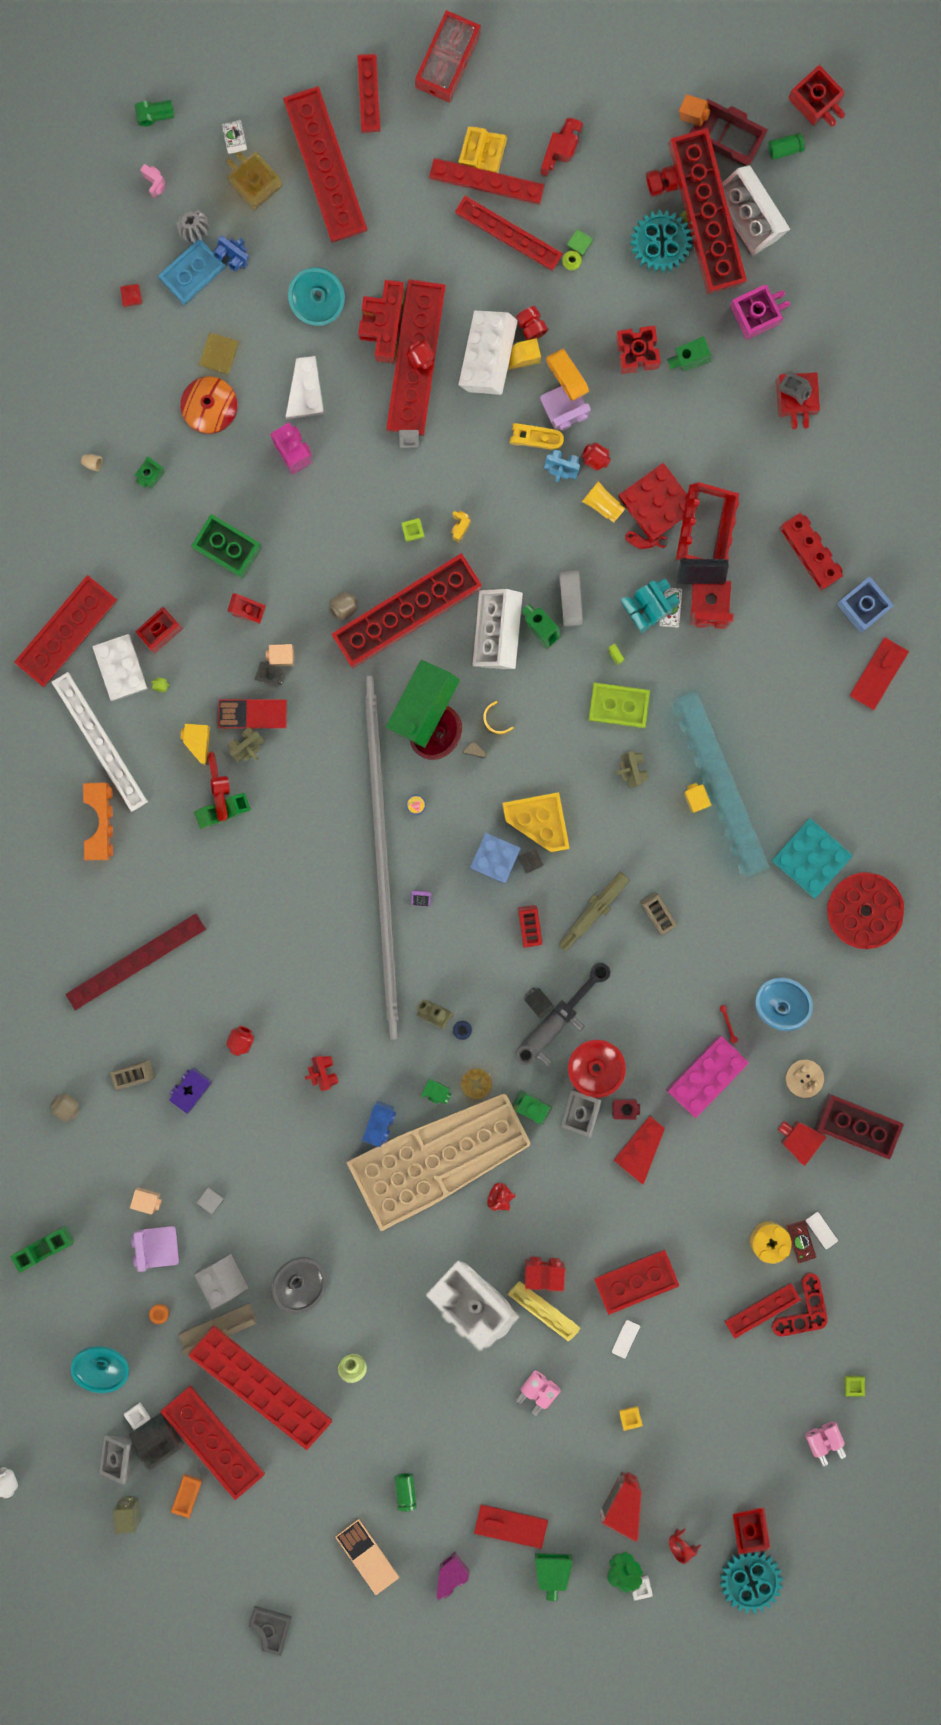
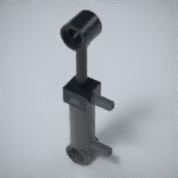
[516,963,611,1067]

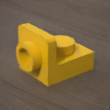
[451,510,471,543]

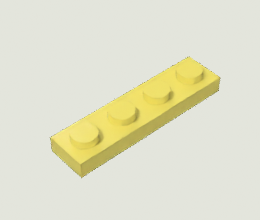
[507,1281,580,1342]

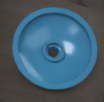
[755,978,813,1031]

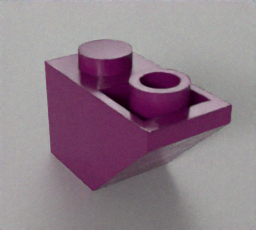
[437,1552,470,1600]

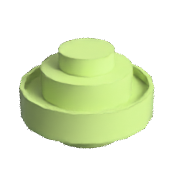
[338,1354,367,1383]

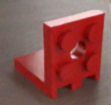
[690,581,734,629]

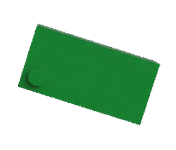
[386,659,460,748]

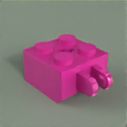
[730,284,791,340]
[270,422,312,475]

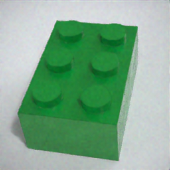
[191,514,262,580]

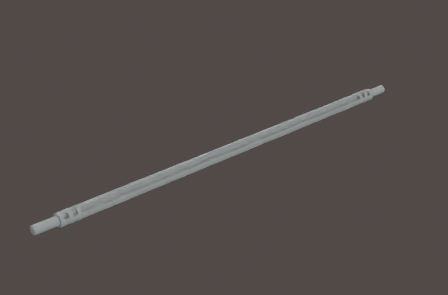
[365,676,398,1040]

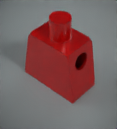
[777,1121,827,1166]

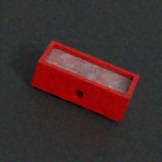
[415,10,481,103]

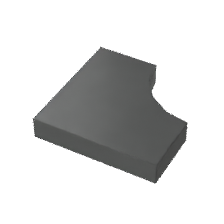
[249,1606,292,1656]

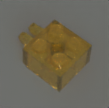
[226,151,282,211]

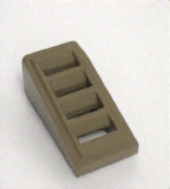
[640,892,677,936]
[110,1060,155,1090]

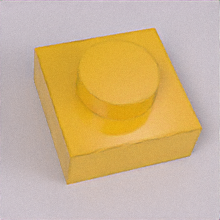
[619,1406,643,1431]

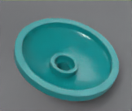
[288,267,345,326]
[70,1346,129,1393]

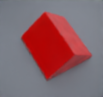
[135,606,183,654]
[732,1508,770,1554]

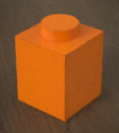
[679,94,710,127]

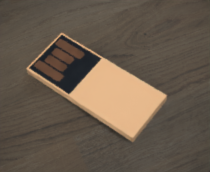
[336,1519,400,1595]

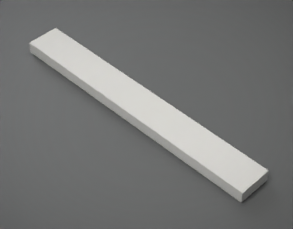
[52,672,148,812]

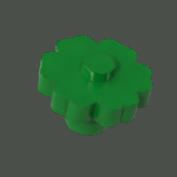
[607,1552,643,1593]

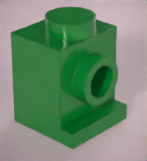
[135,456,165,489]
[421,1078,452,1104]

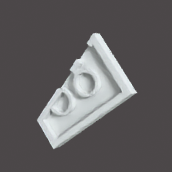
[286,356,324,419]

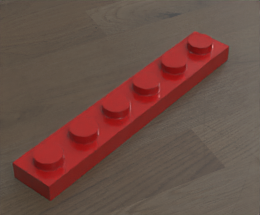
[429,158,545,205]
[455,195,563,272]

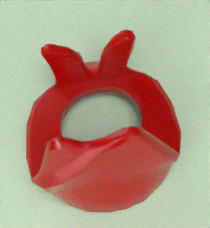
[487,1183,516,1211]
[669,1529,701,1564]

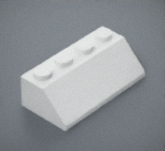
[722,165,790,256]
[472,589,523,669]

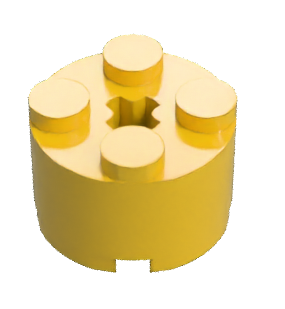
[750,1221,791,1263]

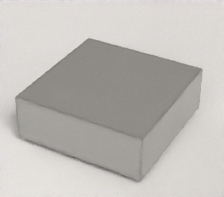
[399,430,419,448]
[197,1187,224,1214]

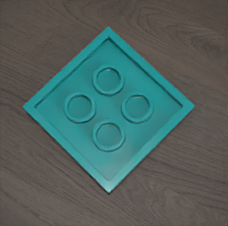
[771,818,853,899]

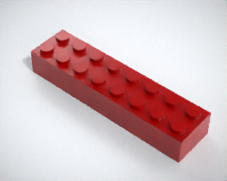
[668,128,747,295]
[331,553,482,669]

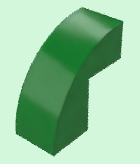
[194,792,251,830]

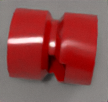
[646,165,678,197]
[515,306,549,341]

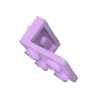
[540,386,591,430]
[131,1226,179,1272]

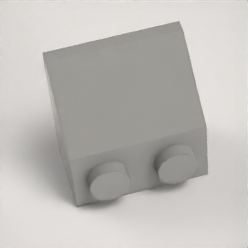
[194,1253,249,1309]

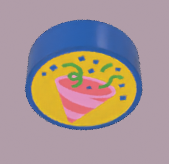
[406,795,426,815]

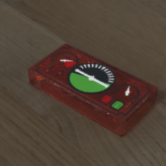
[786,1220,817,1263]

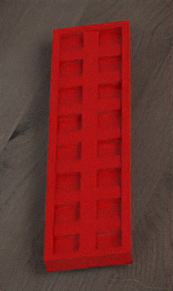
[188,1325,332,1450]

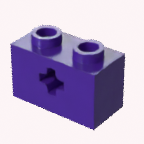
[169,1068,213,1114]

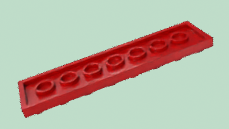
[283,86,367,243]
[386,279,446,436]

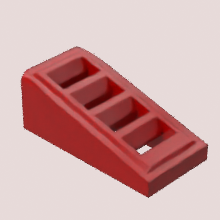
[517,905,542,948]

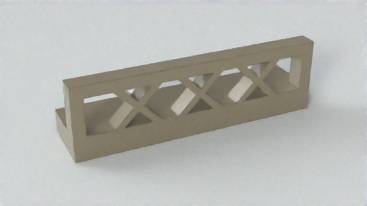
[179,1302,257,1356]

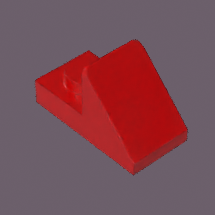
[227,593,266,624]

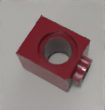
[612,1098,640,1120]

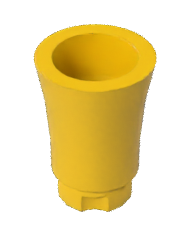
[582,481,625,523]

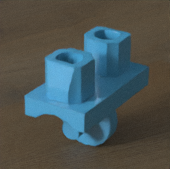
[543,449,580,483]

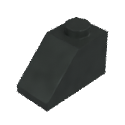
[524,987,555,1019]

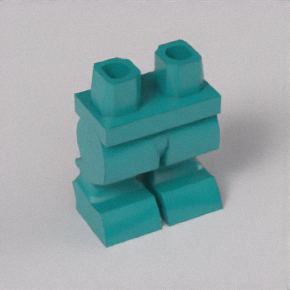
[621,578,680,634]

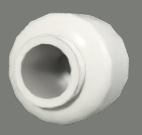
[0,1467,18,1498]

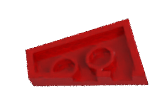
[613,1115,665,1185]

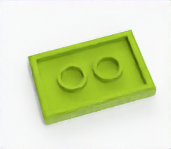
[588,683,650,728]

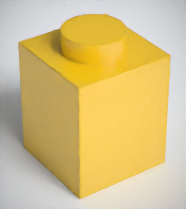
[683,783,711,813]

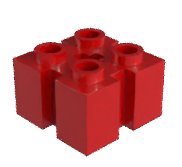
[616,325,661,374]
[524,1257,565,1291]

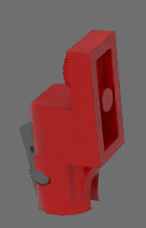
[540,118,584,177]

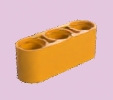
[546,348,589,401]

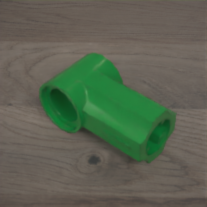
[135,100,175,127]

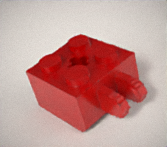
[788,64,845,127]
[776,372,820,429]

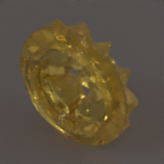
[461,1068,492,1099]

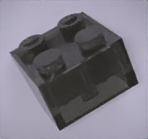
[130,1412,184,1471]

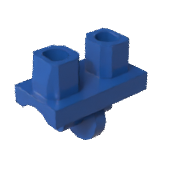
[214,235,249,272]

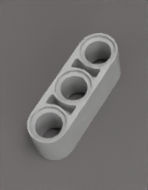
[559,570,583,627]

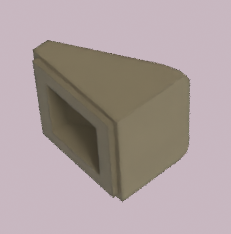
[463,742,487,758]

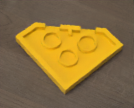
[502,792,570,852]

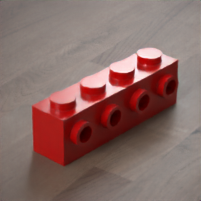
[779,512,843,591]

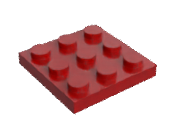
[617,462,698,542]

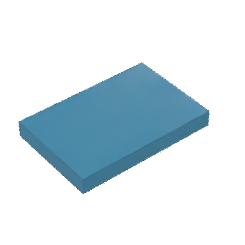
[158,239,226,305]

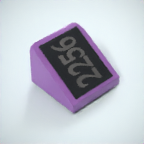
[411,890,431,907]

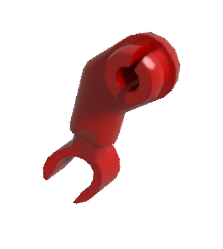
[625,531,667,550]

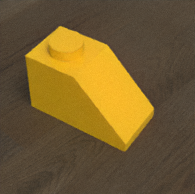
[507,338,541,370]
[181,724,210,765]

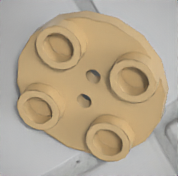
[785,1059,824,1098]

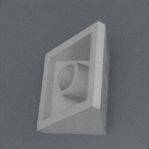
[561,1090,601,1138]
[99,1435,134,1484]

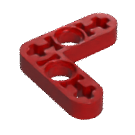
[771,1272,828,1337]

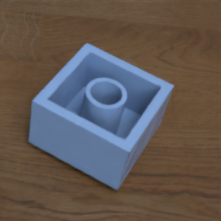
[836,576,894,633]
[470,833,521,884]

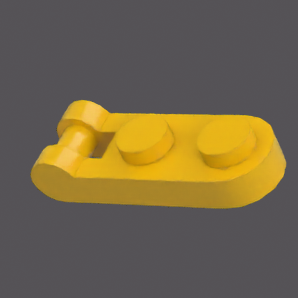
[509,423,564,450]

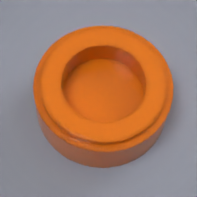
[149,1304,169,1324]

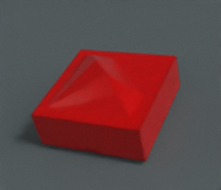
[120,284,142,307]

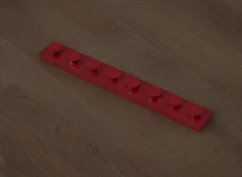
[65,913,207,1010]

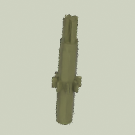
[558,872,630,951]

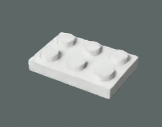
[92,634,148,701]

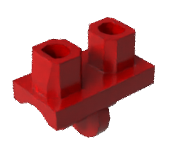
[304,1056,338,1091]

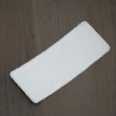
[806,1212,838,1249]
[612,1320,640,1359]

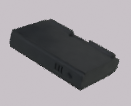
[677,559,729,584]

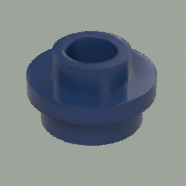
[453,1020,472,1040]

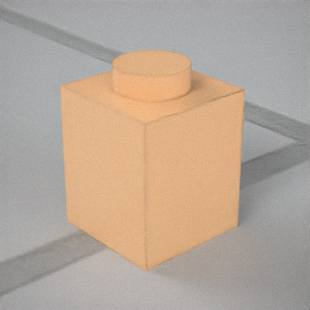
[266,644,294,666]
[130,1187,162,1215]

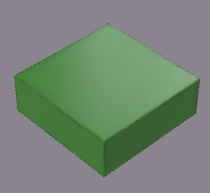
[567,229,593,257]

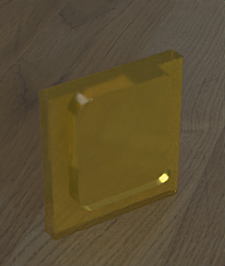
[199,332,239,375]

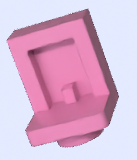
[140,164,166,198]

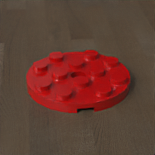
[827,872,905,949]

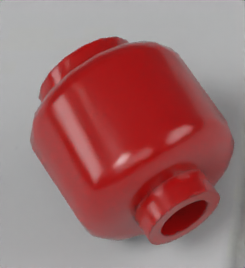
[406,339,435,369]
[581,442,611,471]
[226,1026,254,1056]

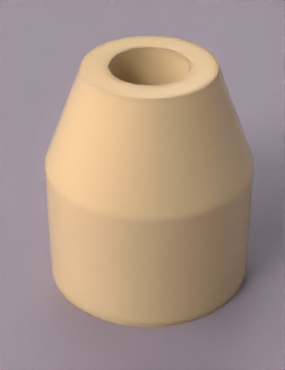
[81,454,102,472]

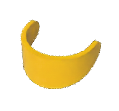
[483,701,514,735]

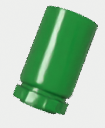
[768,132,805,160]
[394,1473,417,1512]

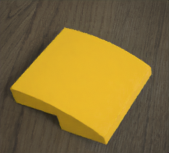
[458,126,507,173]

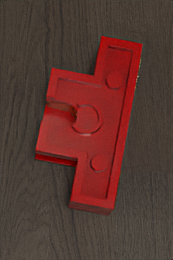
[358,280,405,364]

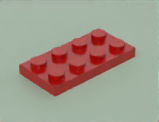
[594,1249,680,1315]

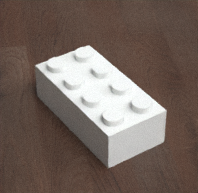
[459,311,518,395]

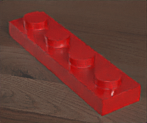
[357,54,381,133]
[724,1282,801,1339]

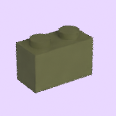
[113,1496,141,1534]

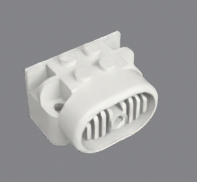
[426,1261,519,1351]

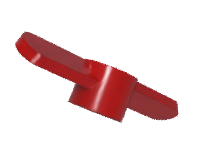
[208,751,230,821]

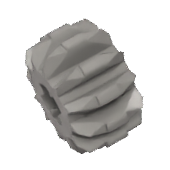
[176,209,210,243]

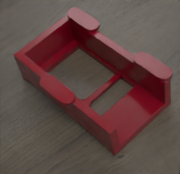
[689,98,768,167]

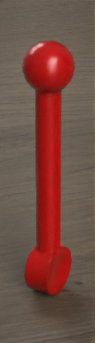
[720,1005,738,1043]

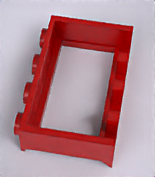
[675,482,740,562]

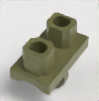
[228,728,265,763]
[615,751,649,788]
[416,999,454,1030]

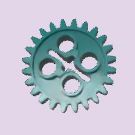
[630,210,693,274]
[720,1551,783,1614]

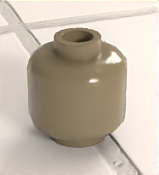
[328,591,357,620]
[50,1093,80,1122]

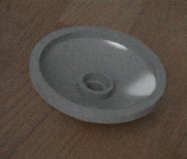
[271,1257,327,1314]

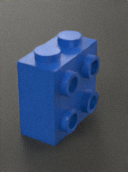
[362,1100,396,1147]

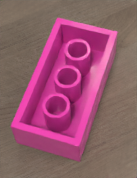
[666,1035,749,1118]

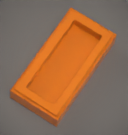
[171,1474,202,1519]

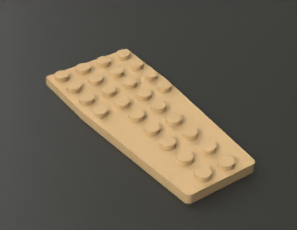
[346,1094,530,1231]

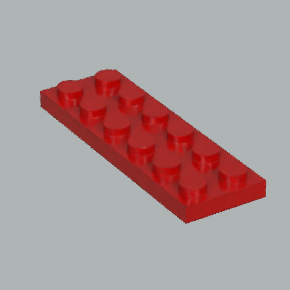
[14,575,118,688]
[160,1385,265,1500]

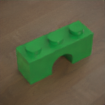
[10,1225,75,1273]

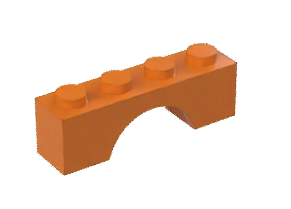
[83,783,114,861]

